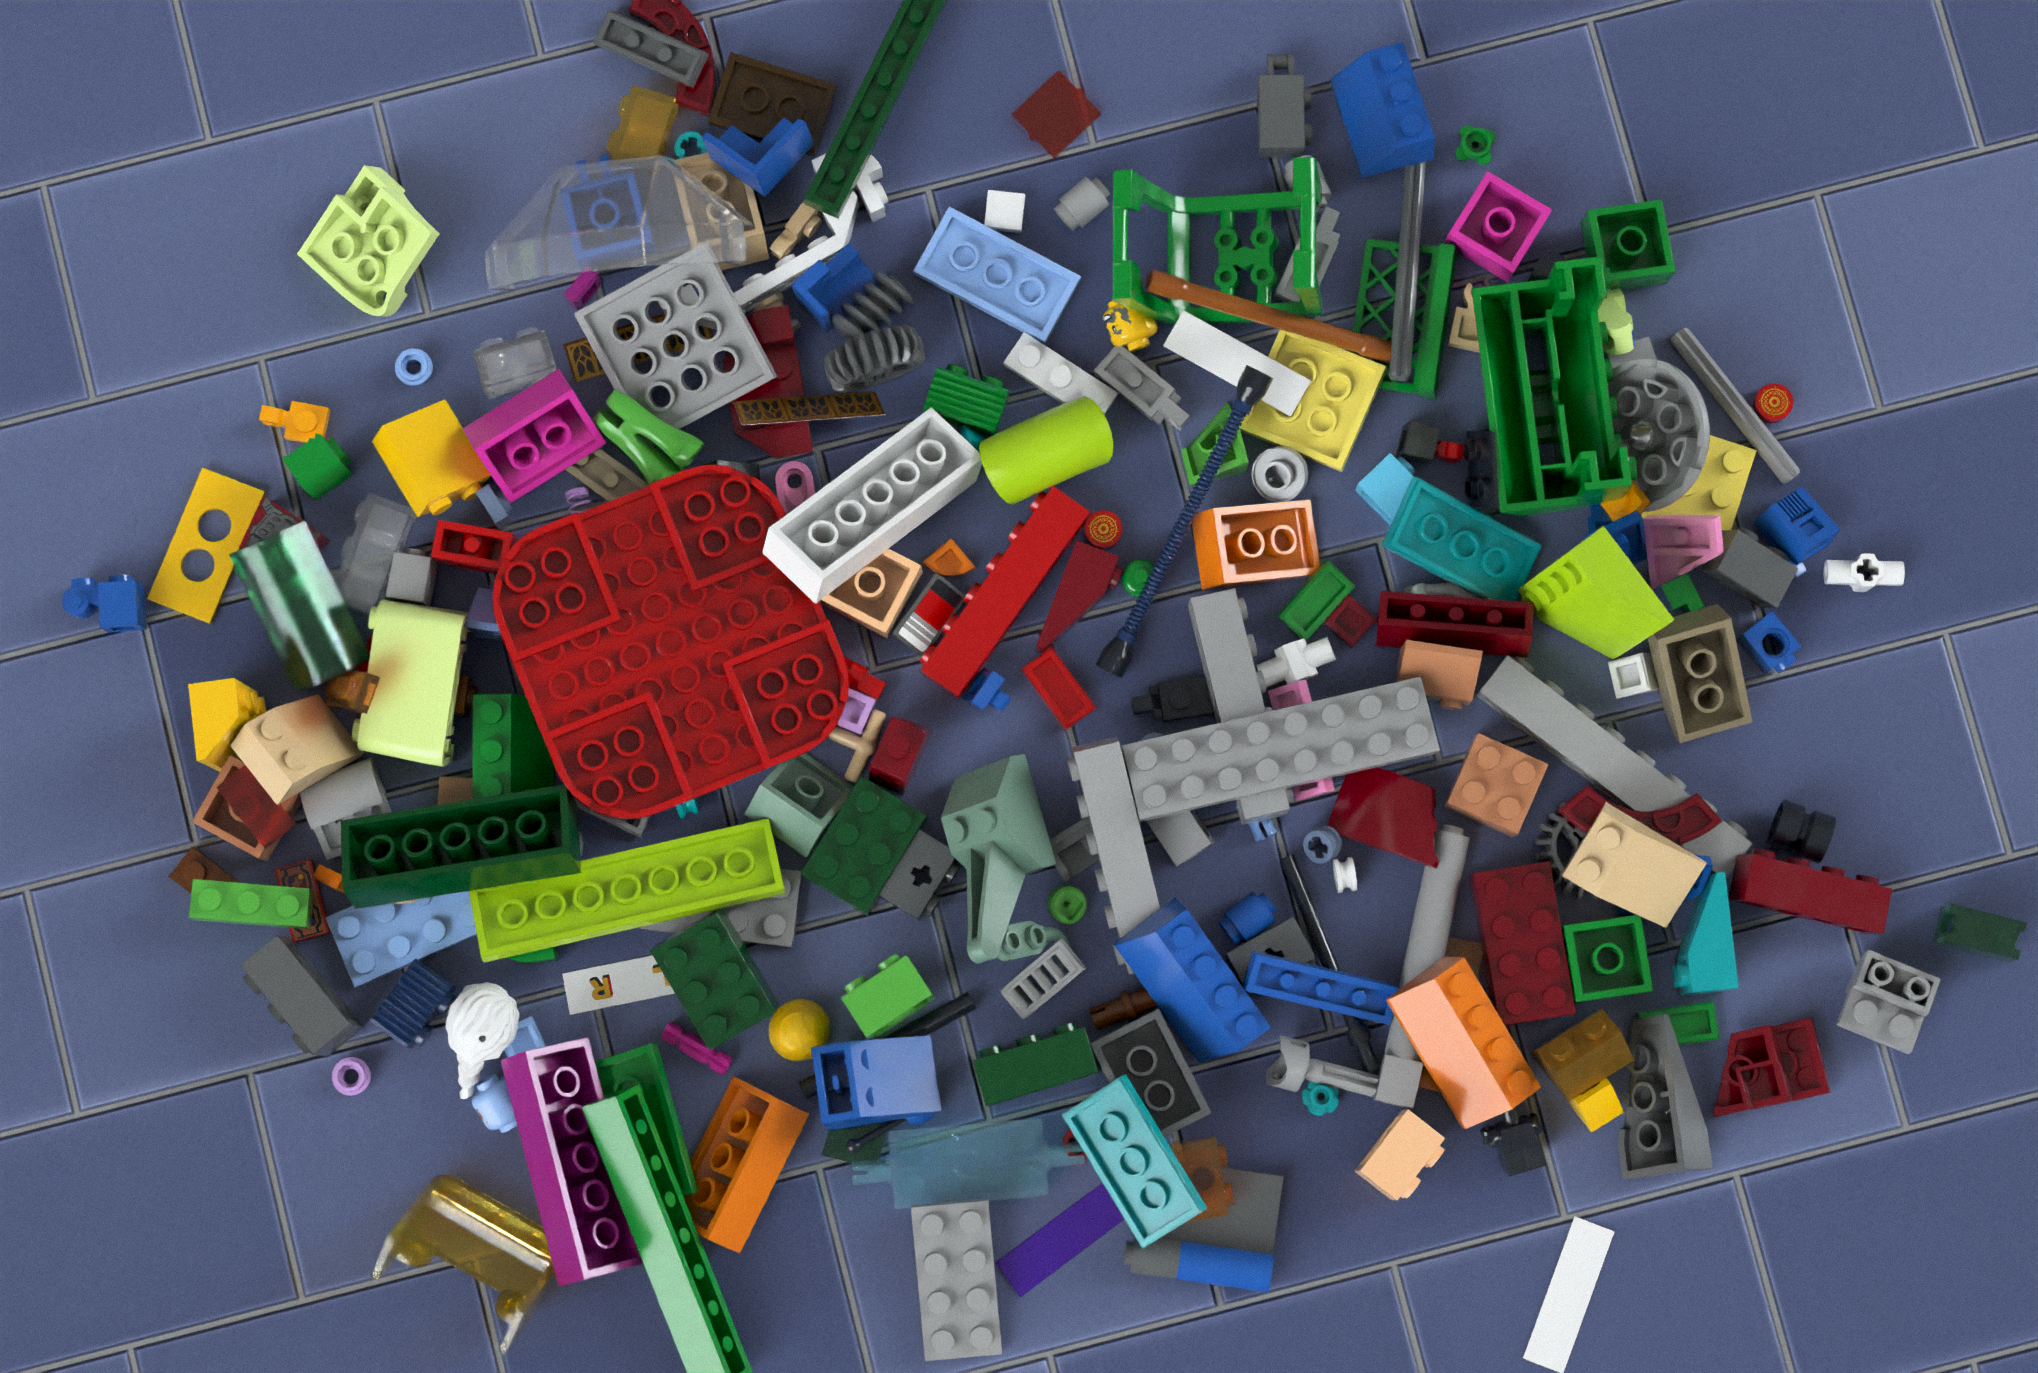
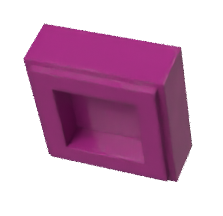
[564,265,602,310]

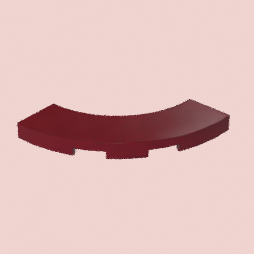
[629,0,716,117]
[1558,785,1723,845]

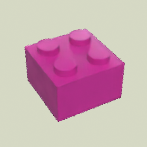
[1444,171,1552,283]

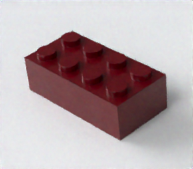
[1469,861,1576,1026]

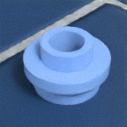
[395,348,433,386]

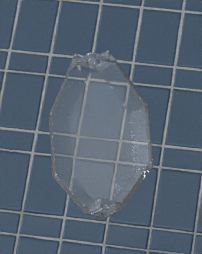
[484,155,754,291]

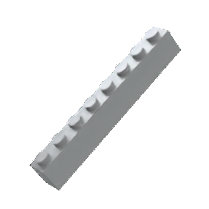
[1476,655,1752,877]

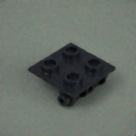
[1463,430,1499,509]

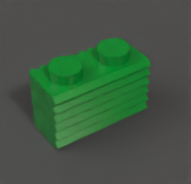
[923,364,1009,436]
[283,433,353,500]

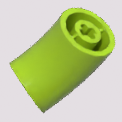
[979,396,1113,505]

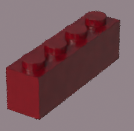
[1375,591,1534,658]
[1728,849,1892,934]

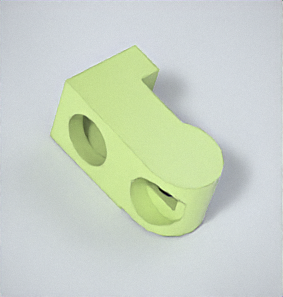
[1598,288,1636,355]

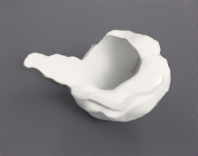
[446,982,519,1099]

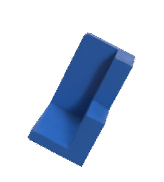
[701,118,814,197]
[792,243,877,333]

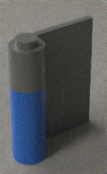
[1123,1160,1284,1293]

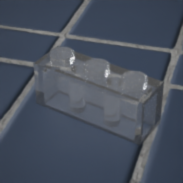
[328,493,417,616]

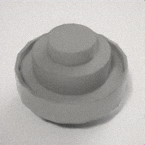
[1251,446,1309,502]

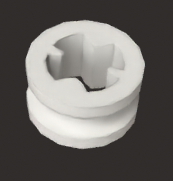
[1332,857,1357,893]

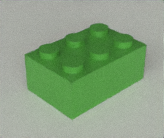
[841,954,936,1040]

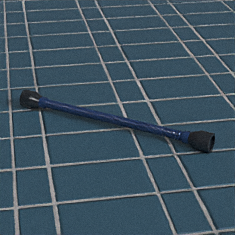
[1096,365,1274,678]

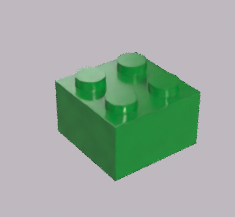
[1580,199,1675,291]
[1561,915,1653,1003]

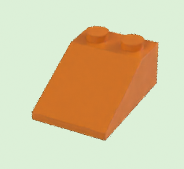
[1192,500,1320,590]

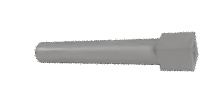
[1373,824,1470,1109]

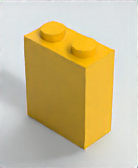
[372,399,491,518]

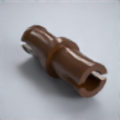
[1088,988,1158,1031]

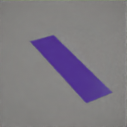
[995,1183,1124,1297]

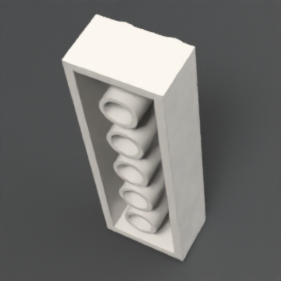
[762,408,982,604]

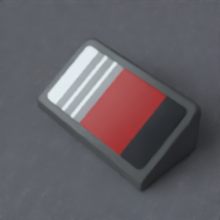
[892,573,966,657]

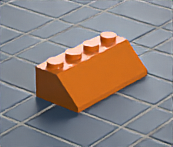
[1385,957,1541,1129]
[683,1076,809,1254]

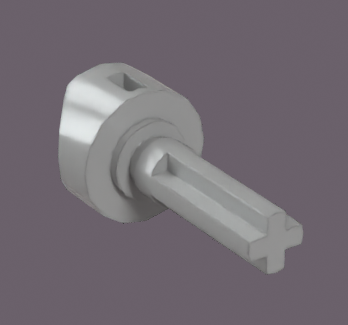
[1266,1035,1379,1097]

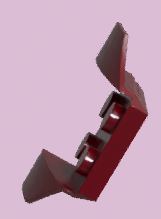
[723,305,813,459]

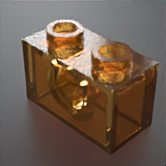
[1169,1135,1234,1222]

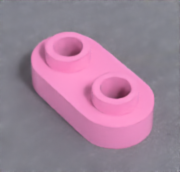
[775,461,815,515]

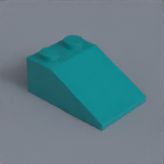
[1671,872,1739,996]

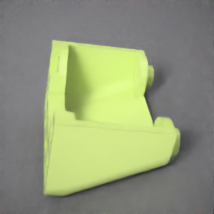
[352,599,470,767]

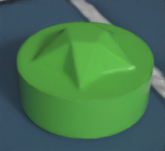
[1047,884,1087,924]

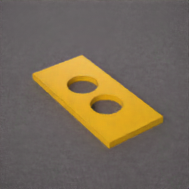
[147,467,266,624]

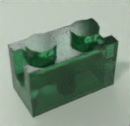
[1933,904,2027,962]

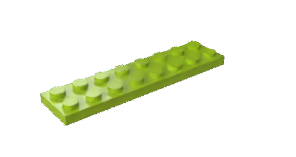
[469,818,786,963]

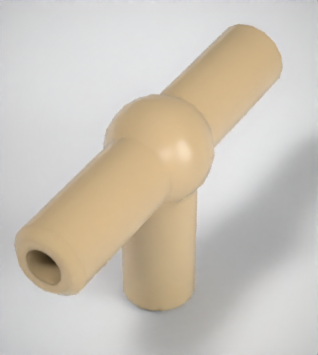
[829,709,886,783]

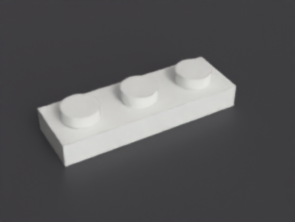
[1003,332,1118,415]

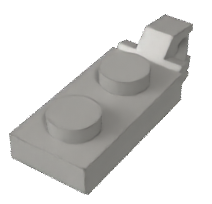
[1274,206,1340,303]
[1094,346,1190,431]

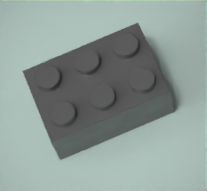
[241,935,363,1057]
[1090,1009,1211,1137]

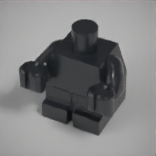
[1480,1107,1546,1177]

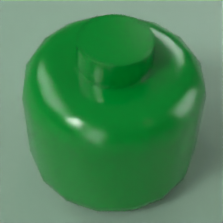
[1122,559,1158,598]

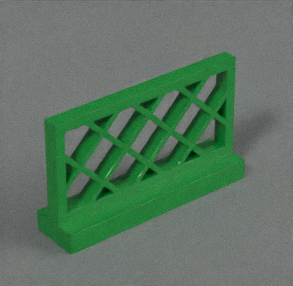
[1350,239,1458,399]

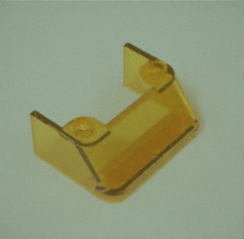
[371,1175,556,1354]

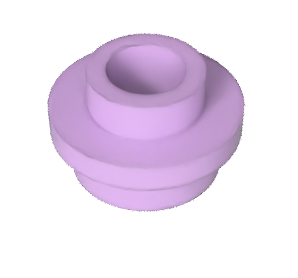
[332,1057,371,1096]

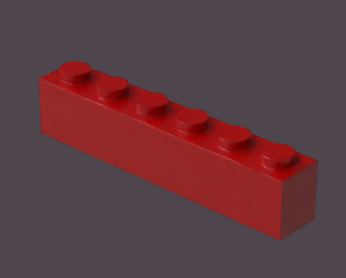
[919,486,1090,701]

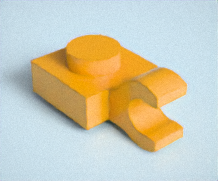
[259,401,330,443]

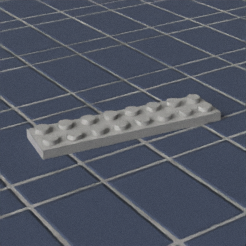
[1121,677,1440,822]

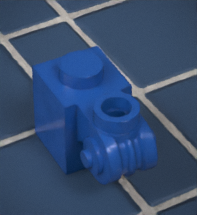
[62,575,147,633]

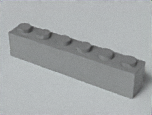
[1188,588,1294,825]
[1067,736,1160,974]

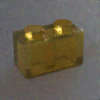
[607,85,679,177]

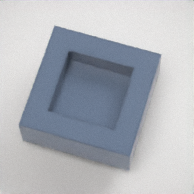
[476,484,513,530]

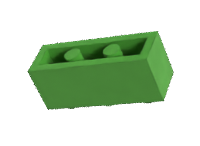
[189,879,314,930]

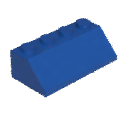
[1113,898,1271,1063]

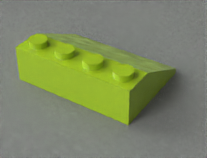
[1517,526,1674,660]

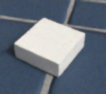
[984,190,1025,233]

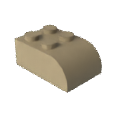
[1648,604,1753,743]

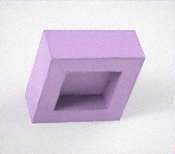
[836,688,876,736]

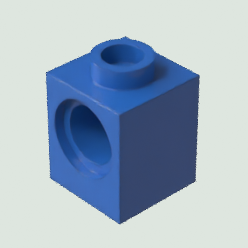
[1736,611,1801,674]

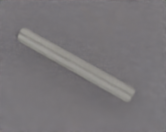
[1671,327,1800,484]

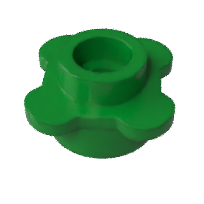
[1455,125,1496,165]

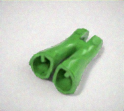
[592,390,705,485]

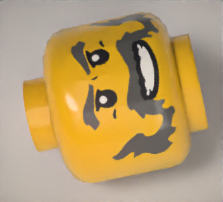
[1103,301,1158,352]

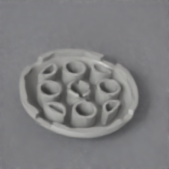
[1607,359,1710,512]

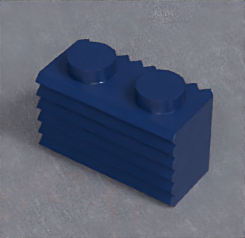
[370,958,457,1049]

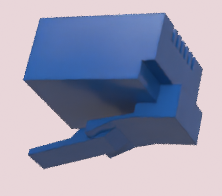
[1754,487,1840,579]

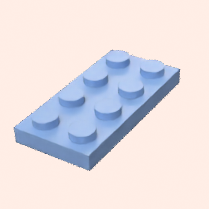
[913,207,1081,344]
[326,891,477,988]

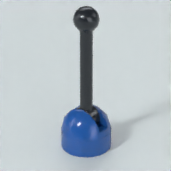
[846,1113,934,1154]

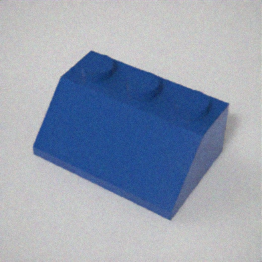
[1331,42,1435,178]

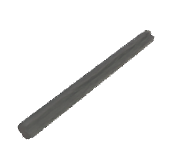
[1389,161,1426,382]

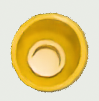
[769,998,831,1061]

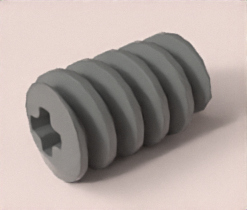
[829,271,914,340]

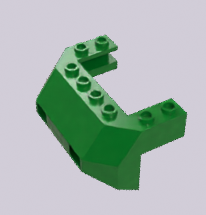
[1471,256,1637,516]

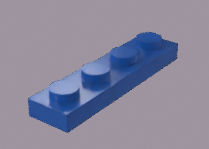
[1242,951,1400,1025]

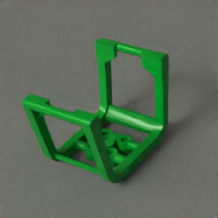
[1112,157,1322,325]

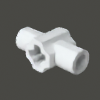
[1824,553,1905,592]
[1257,637,1336,687]

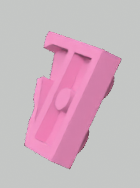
[1643,515,1724,589]

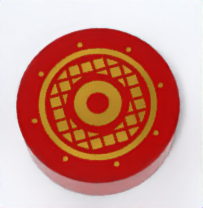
[1753,383,1793,423]
[1085,510,1122,549]

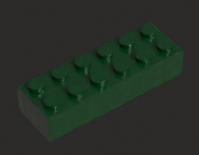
[341,784,581,909]

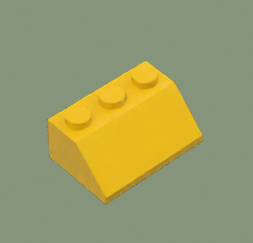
[188,678,267,772]

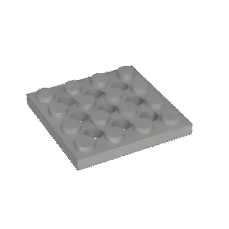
[574,242,778,444]

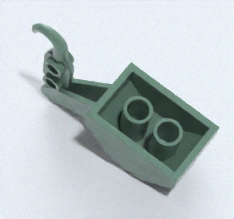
[941,754,1071,970]

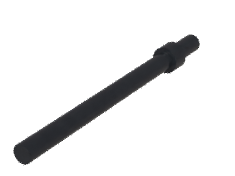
[1280,854,1380,1073]

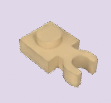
[769,201,822,260]
[1447,283,1480,353]

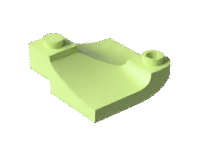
[297,165,440,317]

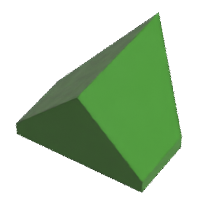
[1181,401,1249,486]

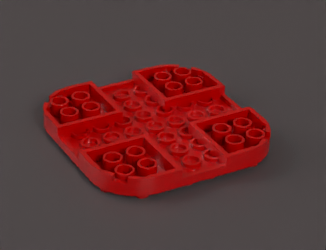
[493,465,849,819]

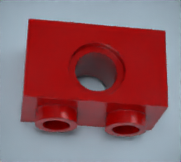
[431,520,519,574]

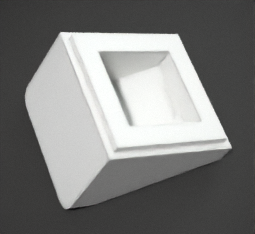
[1608,653,1659,699]

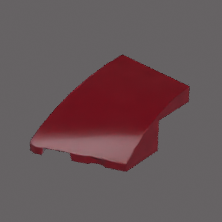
[1327,767,1439,869]
[1713,1017,1831,1117]

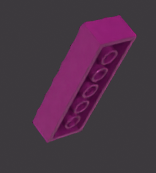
[501,1037,644,1287]

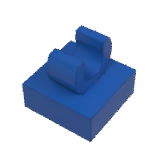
[962,668,1011,711]

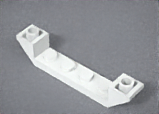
[658,191,859,330]

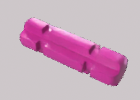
[661,1022,733,1075]

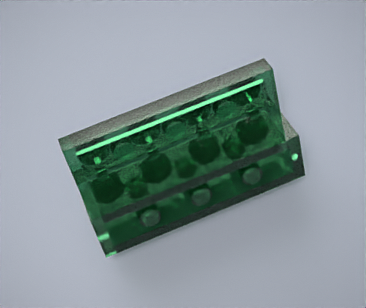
[229,521,370,691]

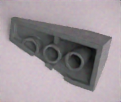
[1617,1014,1713,1180]

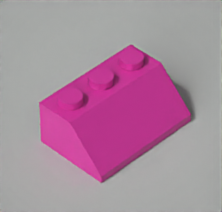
[462,369,607,503]

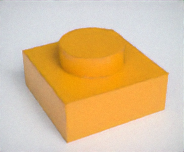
[1600,480,1651,522]

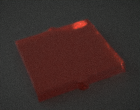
[1012,70,1101,159]

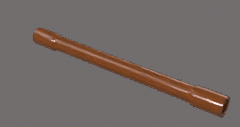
[1145,269,1392,364]

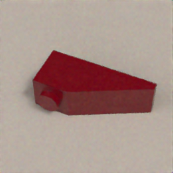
[1036,540,1123,653]

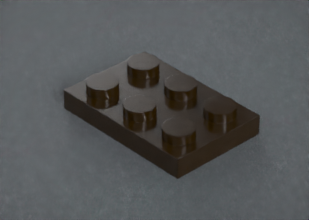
[708,52,838,157]

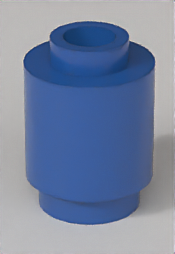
[1218,891,1277,946]

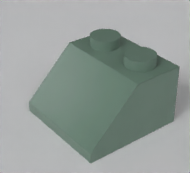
[744,753,854,858]

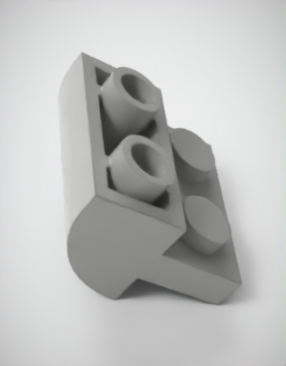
[300,757,392,860]
[1836,950,1941,1054]

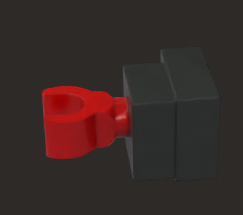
[1395,420,1463,464]

